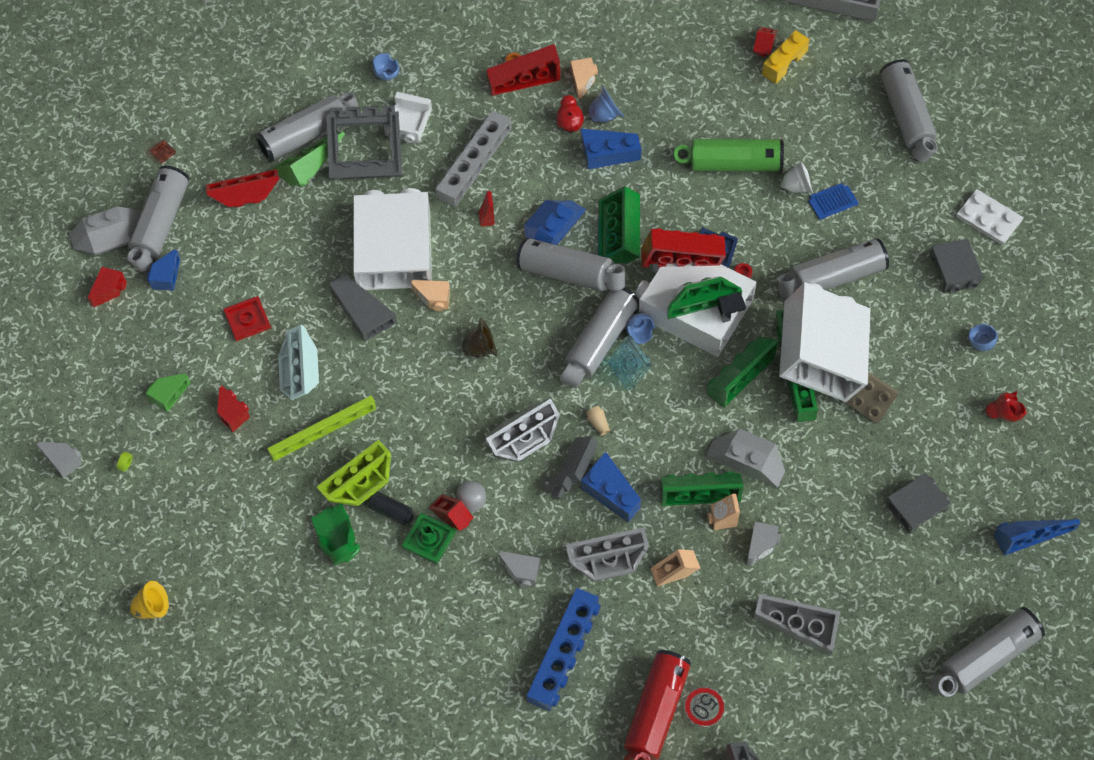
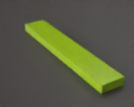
[267,395,376,461]

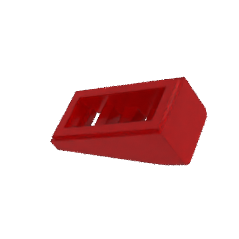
[479,191,495,227]

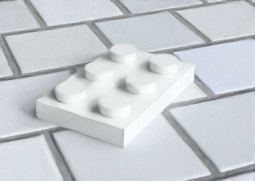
[956,189,1024,246]

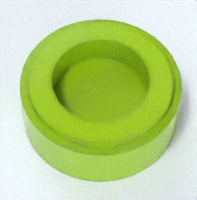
[116,451,133,472]

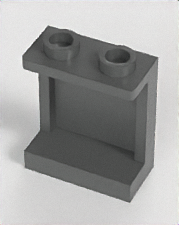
[930,239,983,293]
[885,473,951,535]

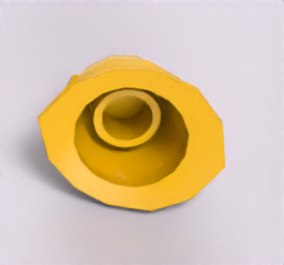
[129,581,169,619]

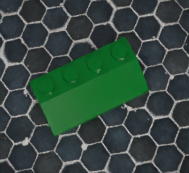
[598,186,640,263]
[707,337,778,408]
[660,472,744,506]

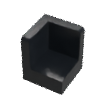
[717,292,746,323]

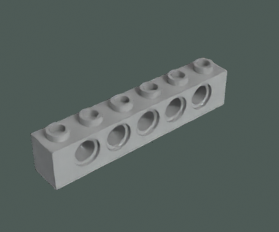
[435,111,512,207]

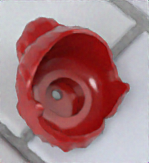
[556,95,584,133]
[985,391,1027,422]

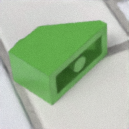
[146,373,191,412]

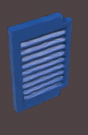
[809,183,859,220]

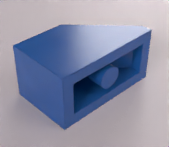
[147,250,180,291]

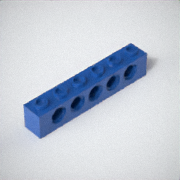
[527,588,601,711]

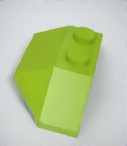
[317,439,391,506]

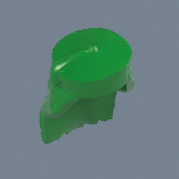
[311,504,360,566]

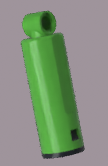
[674,139,784,172]

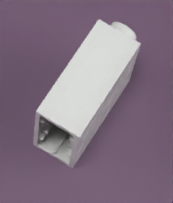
[354,188,432,290]
[635,263,757,357]
[779,282,870,402]

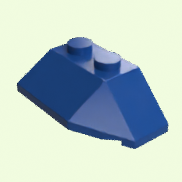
[524,200,586,245]

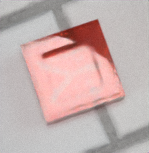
[150,140,176,164]

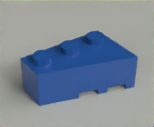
[581,129,641,169]
[581,452,641,523]

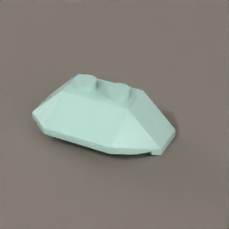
[278,325,319,400]

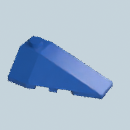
[994,519,1081,556]

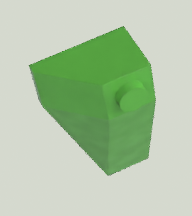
[272,132,345,187]

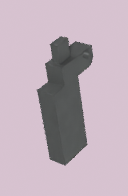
[541,436,599,500]

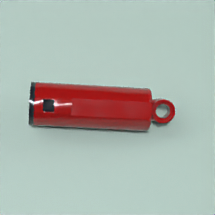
[623,650,691,760]

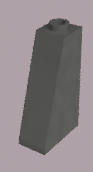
[329,274,397,341]

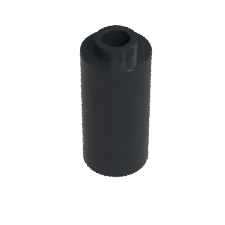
[368,491,414,526]

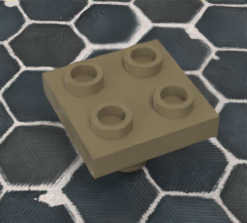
[845,372,899,424]

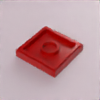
[223,296,271,342]

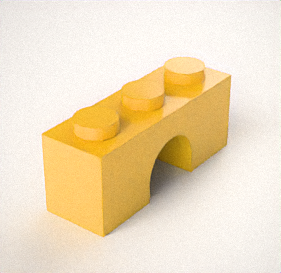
[762,30,810,84]

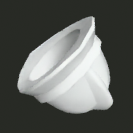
[780,162,813,193]

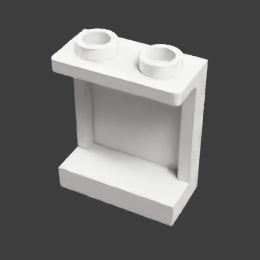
[384,92,432,143]

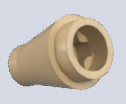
[586,406,611,436]

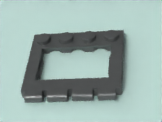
[326,105,402,180]

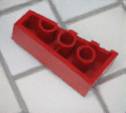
[486,44,560,96]
[641,228,726,268]

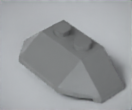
[69,207,140,255]
[485,398,560,461]
[705,429,785,488]
[565,527,649,582]

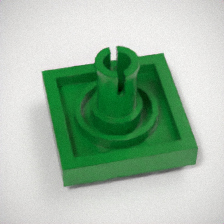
[402,513,456,565]

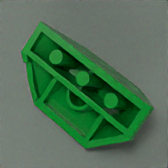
[667,276,742,319]

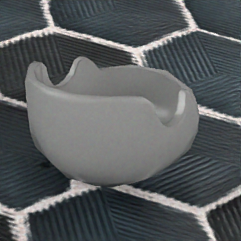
[456,481,486,513]

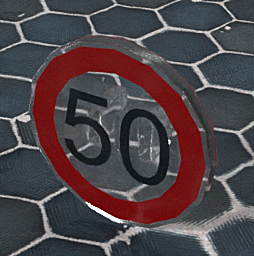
[684,687,725,728]

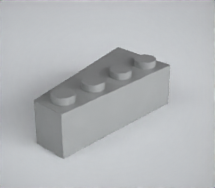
[754,594,840,656]

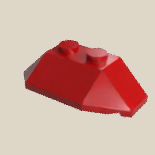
[205,169,279,207]

